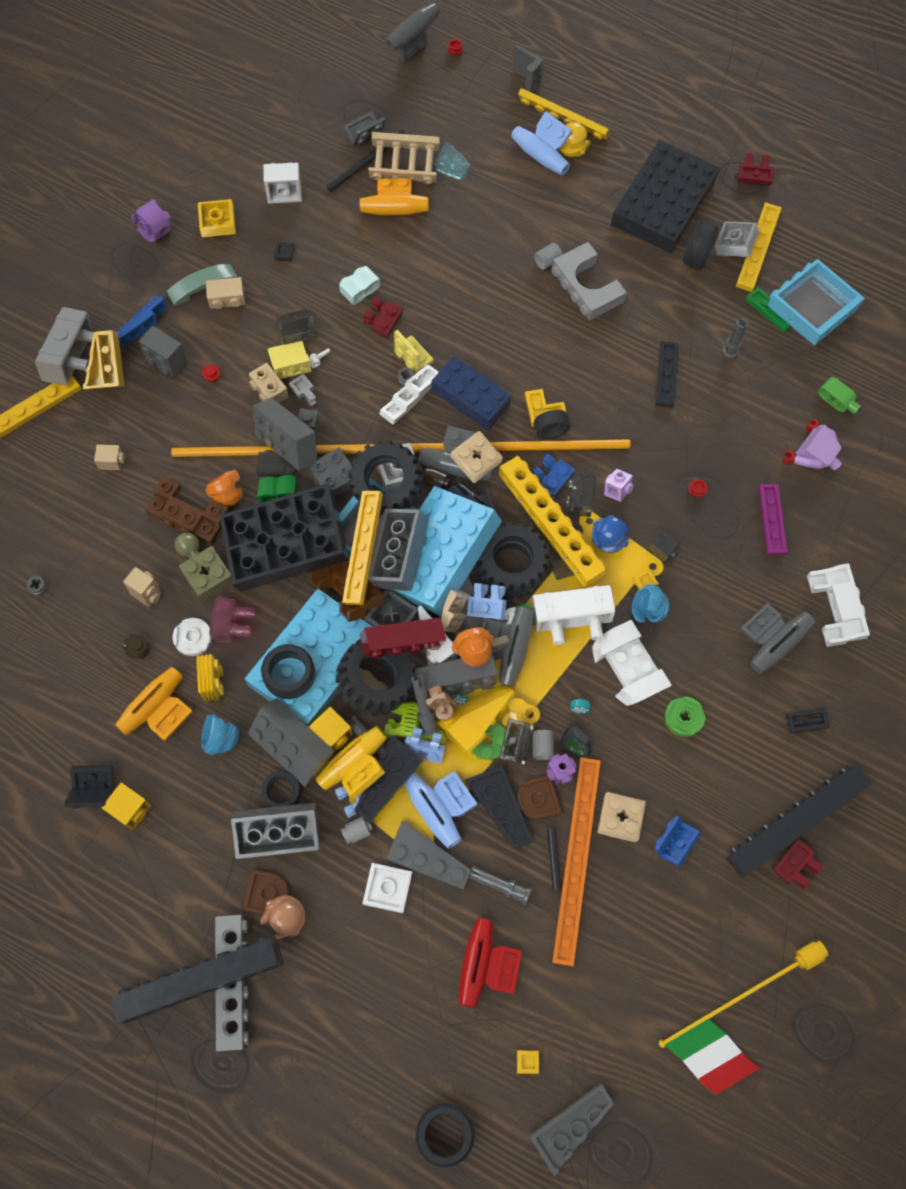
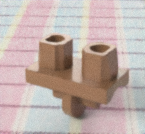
[426,685,458,721]

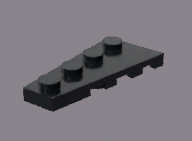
[354,735,423,824]
[465,766,533,850]

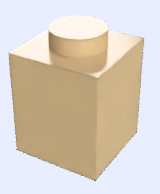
[94,445,125,470]

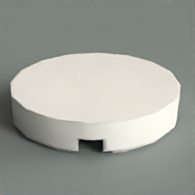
[173,618,212,656]

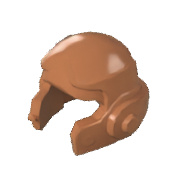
[260,895,305,939]

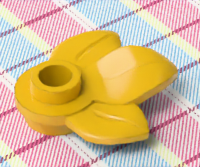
[501,698,540,737]

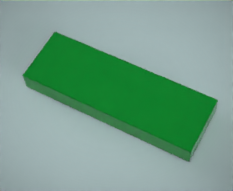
[745,287,791,333]

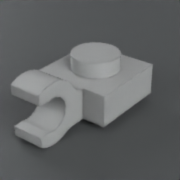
[289,374,317,407]

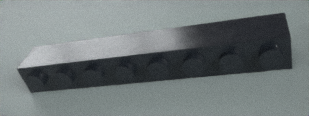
[726,764,872,879]
[111,936,284,1024]

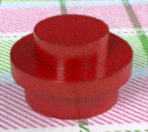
[447,39,463,55]
[202,364,221,382]
[689,479,707,498]

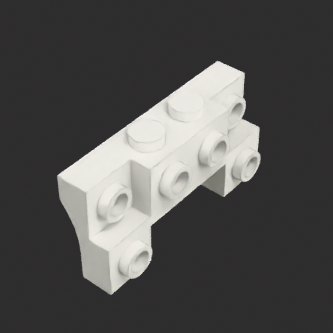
[807,563,870,647]

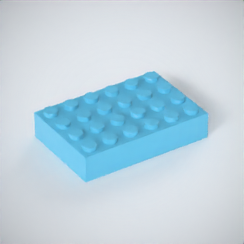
[383,486,502,617]
[245,589,372,727]

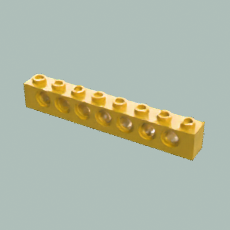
[499,456,606,588]

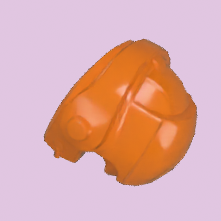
[205,469,243,507]
[451,627,494,667]

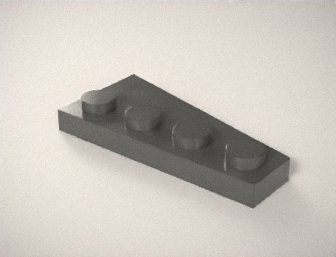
[387,821,471,890]
[528,1083,614,1177]

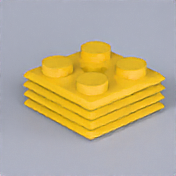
[198,199,236,237]
[196,654,224,703]

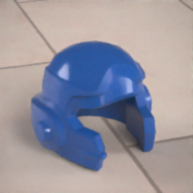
[591,515,629,553]

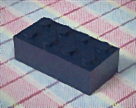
[431,356,511,431]

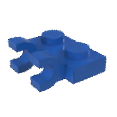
[532,453,575,499]

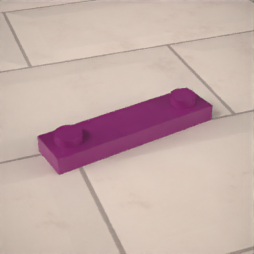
[758,484,787,556]

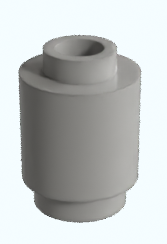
[341,817,373,844]

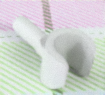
[309,348,330,368]

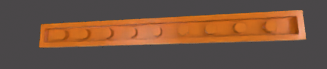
[552,757,600,967]

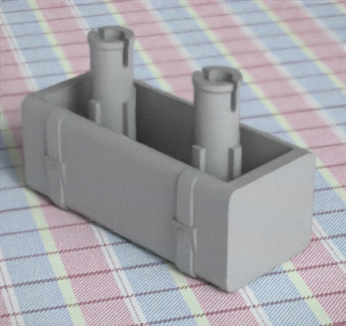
[35,307,94,386]

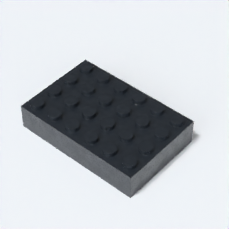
[611,140,720,253]
[220,483,349,592]

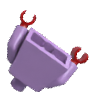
[782,419,842,470]

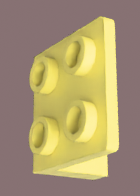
[394,330,434,373]
[268,340,311,379]

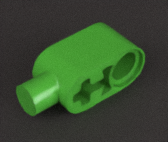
[818,377,862,415]

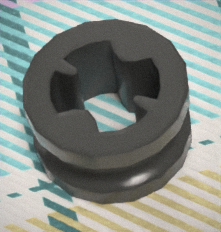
[398,367,414,386]
[27,576,47,595]

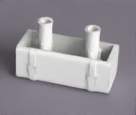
[531,585,615,645]

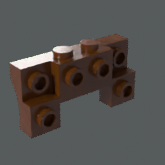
[145,476,230,546]
[310,560,384,622]

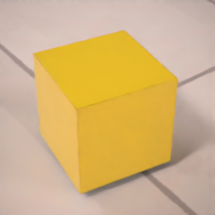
[309,707,353,752]
[101,783,152,831]

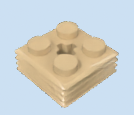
[451,431,503,483]
[597,792,646,842]

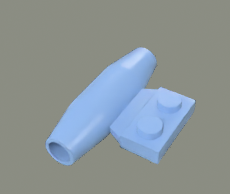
[511,111,573,176]
[404,771,477,849]

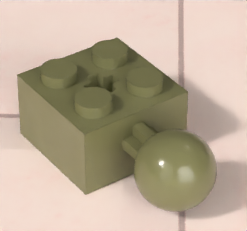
[175,533,233,603]

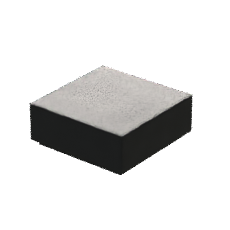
[274,242,294,262]

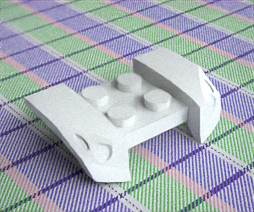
[592,620,672,706]

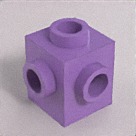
[546,754,577,785]

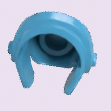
[631,584,670,623]
[201,714,239,755]

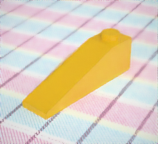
[437,684,515,753]

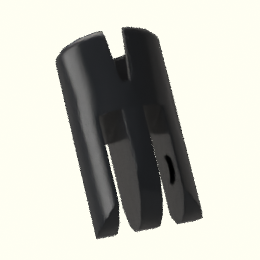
[449,480,485,505]

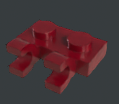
[738,153,774,185]
[363,296,403,338]
[772,839,824,891]

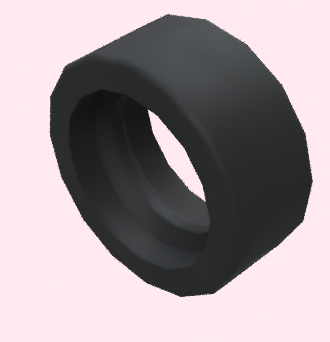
[534,410,570,439]
[261,771,301,807]

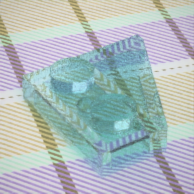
[433,141,470,180]

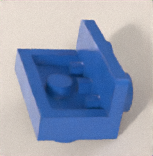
[655,816,701,868]

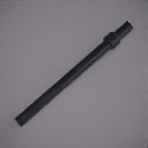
[326,130,405,192]

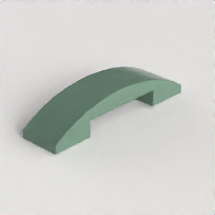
[167,264,237,307]

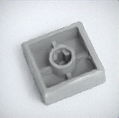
[714,221,759,257]

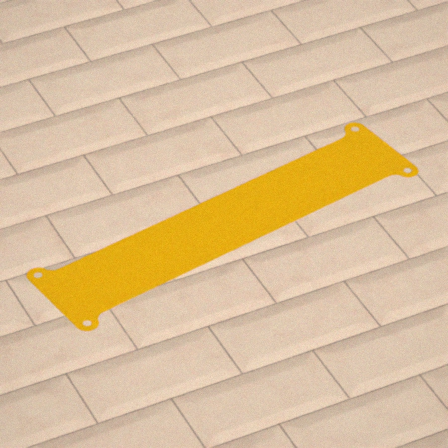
[349,512,663,844]

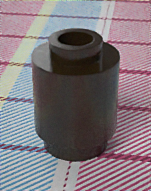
[423,468,451,490]

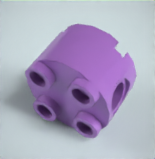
[132,199,171,242]

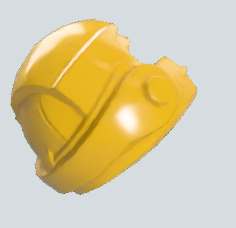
[558,122,591,157]

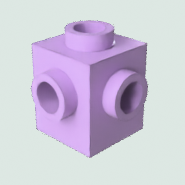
[604,469,634,502]

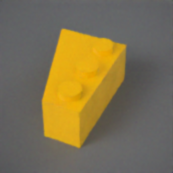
[83,330,124,390]

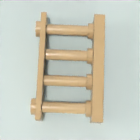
[369,132,440,184]

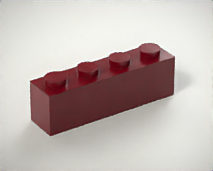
[360,618,446,659]

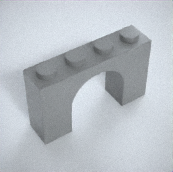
[552,242,627,321]

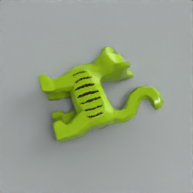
[384,702,446,745]

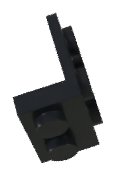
[65,765,115,809]

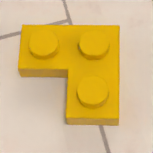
[524,389,567,427]

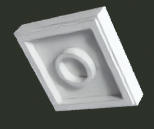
[362,863,412,914]

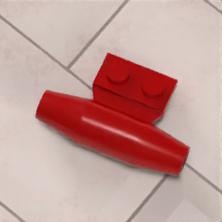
[459,918,522,1008]

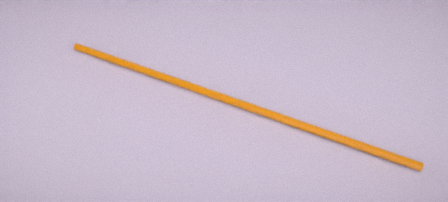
[171,440,630,457]

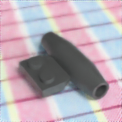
[385,3,440,62]
[418,425,493,481]
[740,603,815,674]
[481,606,534,686]

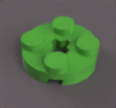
[664,697,705,737]
[471,722,508,761]

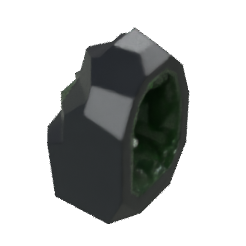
[559,724,592,757]

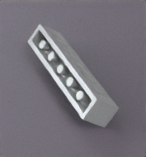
[215,915,249,1052]

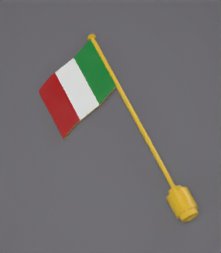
[659,941,828,1095]

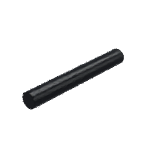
[547,828,561,892]

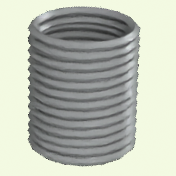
[534,243,562,270]
[532,730,554,760]

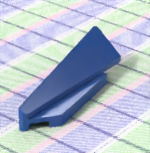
[117,296,168,350]

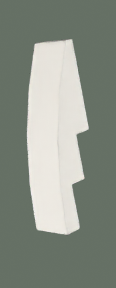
[379,365,438,425]

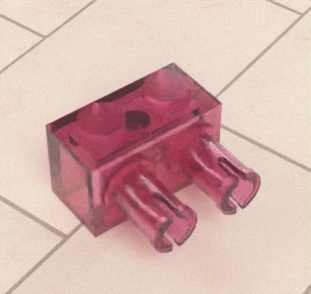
[209,597,255,643]

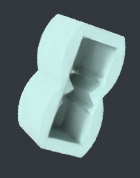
[339,266,380,305]

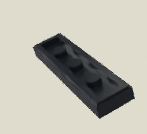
[655,341,679,408]

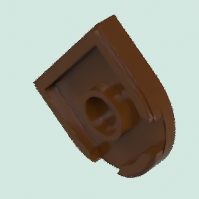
[516,775,562,820]
[242,869,289,915]

